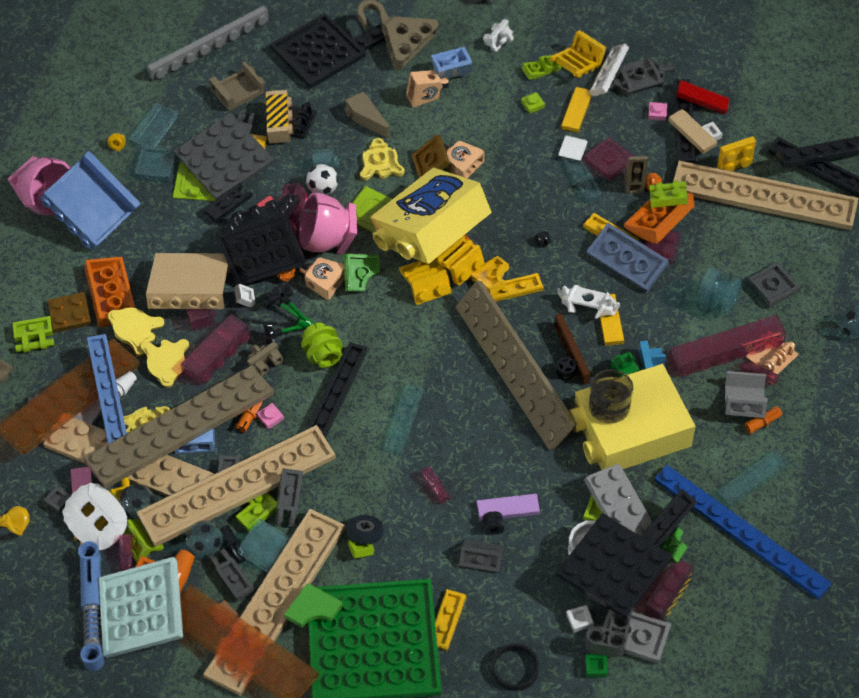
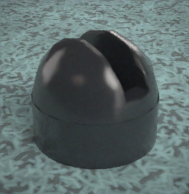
[535,231,551,247]

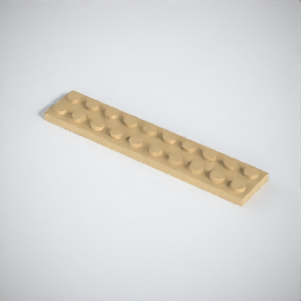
[673,161,858,230]
[43,413,219,518]
[137,425,336,547]
[203,509,346,696]

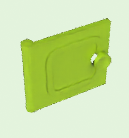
[173,160,215,201]
[352,186,392,233]

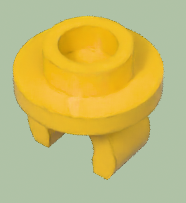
[108,133,126,151]

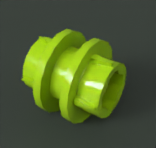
[301,323,343,368]

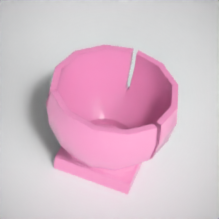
[7,156,71,216]
[298,192,357,254]

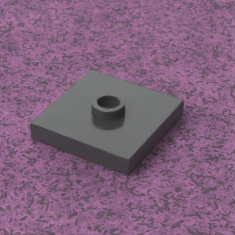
[747,262,801,308]

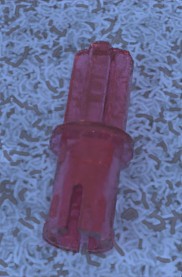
[740,360,780,384]
[421,467,451,504]
[118,534,134,572]

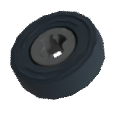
[346,515,383,545]

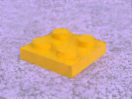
[717,136,756,172]

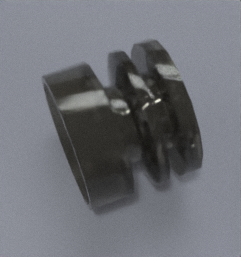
[589,369,634,423]

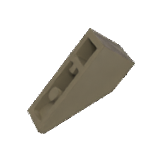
[344,92,390,138]
[624,156,648,193]

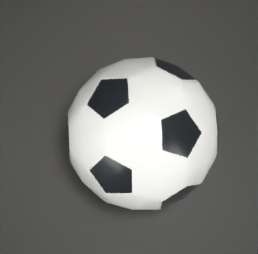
[306,164,338,195]

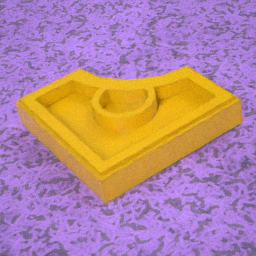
[469,256,510,295]

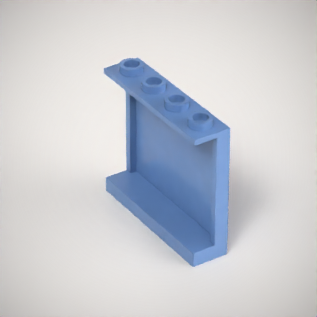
[40,151,141,250]

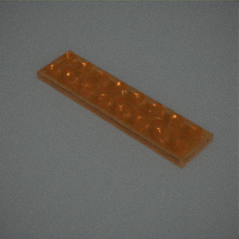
[0,339,140,456]
[180,584,319,698]

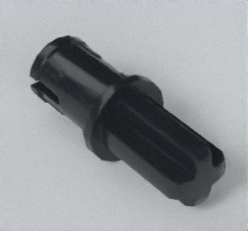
[218,525,248,564]

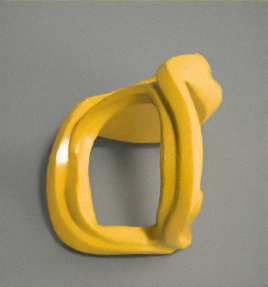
[0,506,30,536]

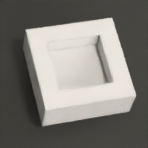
[702,122,722,141]
[234,284,256,307]
[566,605,594,633]

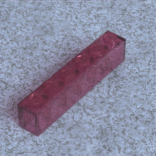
[669,315,786,376]

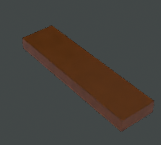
[554,313,590,385]

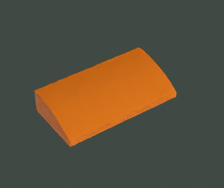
[624,193,694,244]
[84,257,135,328]

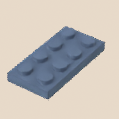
[586,223,669,292]

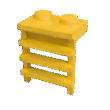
[550,30,606,78]
[434,236,485,286]
[398,260,452,305]

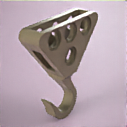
[357,0,438,70]

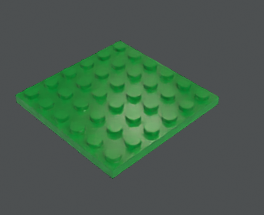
[309,579,442,698]

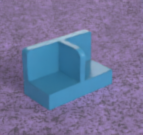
[639,341,667,371]

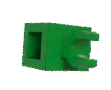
[610,352,640,379]

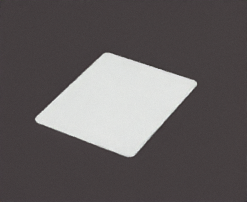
[559,136,588,161]

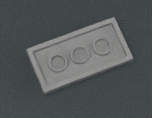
[584,464,652,536]

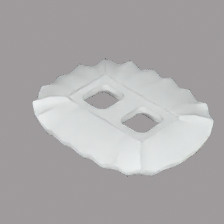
[62,483,127,550]

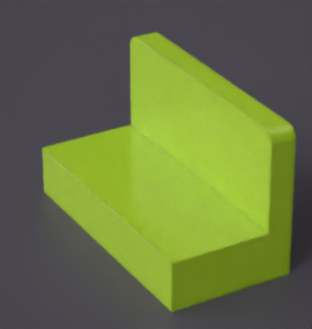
[119,519,164,563]

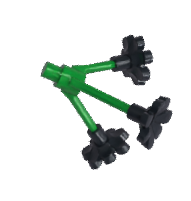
[263,283,315,344]

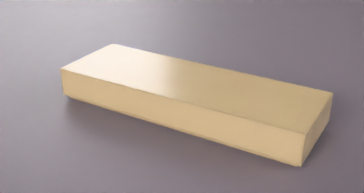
[668,109,717,154]

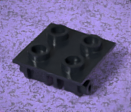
[289,102,317,138]

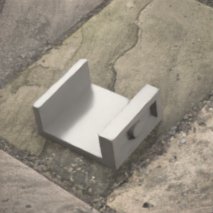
[725,371,767,418]

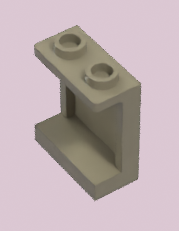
[209,62,265,111]

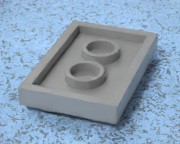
[598,610,671,664]

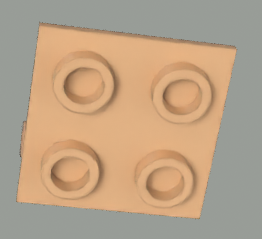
[744,332,799,378]

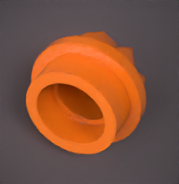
[645,173,662,191]
[276,268,295,282]

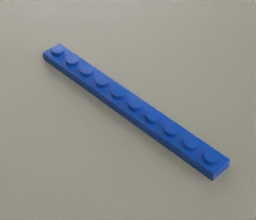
[654,465,832,600]

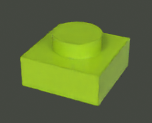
[521,92,545,114]
[348,539,374,558]

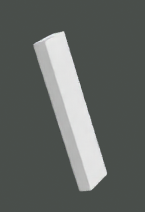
[589,43,629,97]

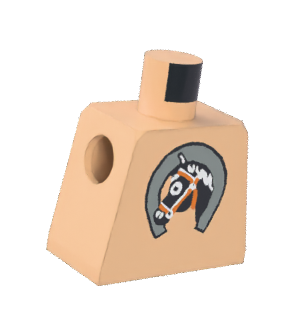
[406,70,449,107]
[444,141,484,178]
[300,258,345,301]

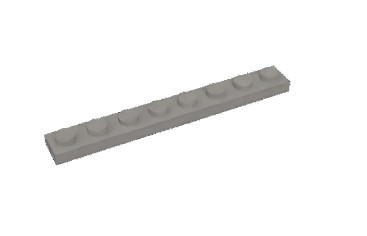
[147,6,269,81]

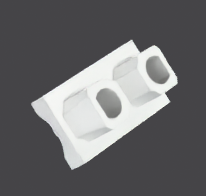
[483,19,514,52]

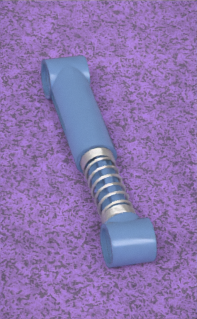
[78,541,105,671]

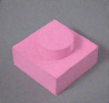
[648,102,667,121]
[256,403,284,429]

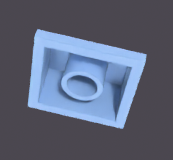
[431,47,472,80]

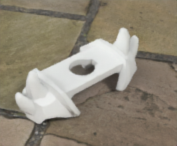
[557,285,620,318]

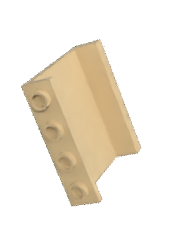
[146,253,230,309]

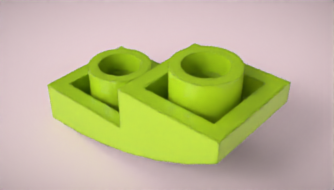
[521,55,562,80]

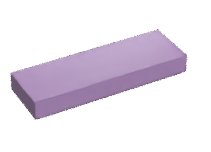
[477,494,540,521]

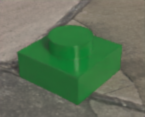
[585,654,608,678]

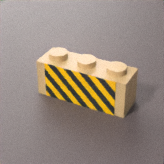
[266,90,293,144]

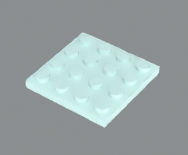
[99,557,183,658]

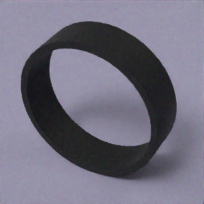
[492,643,539,691]

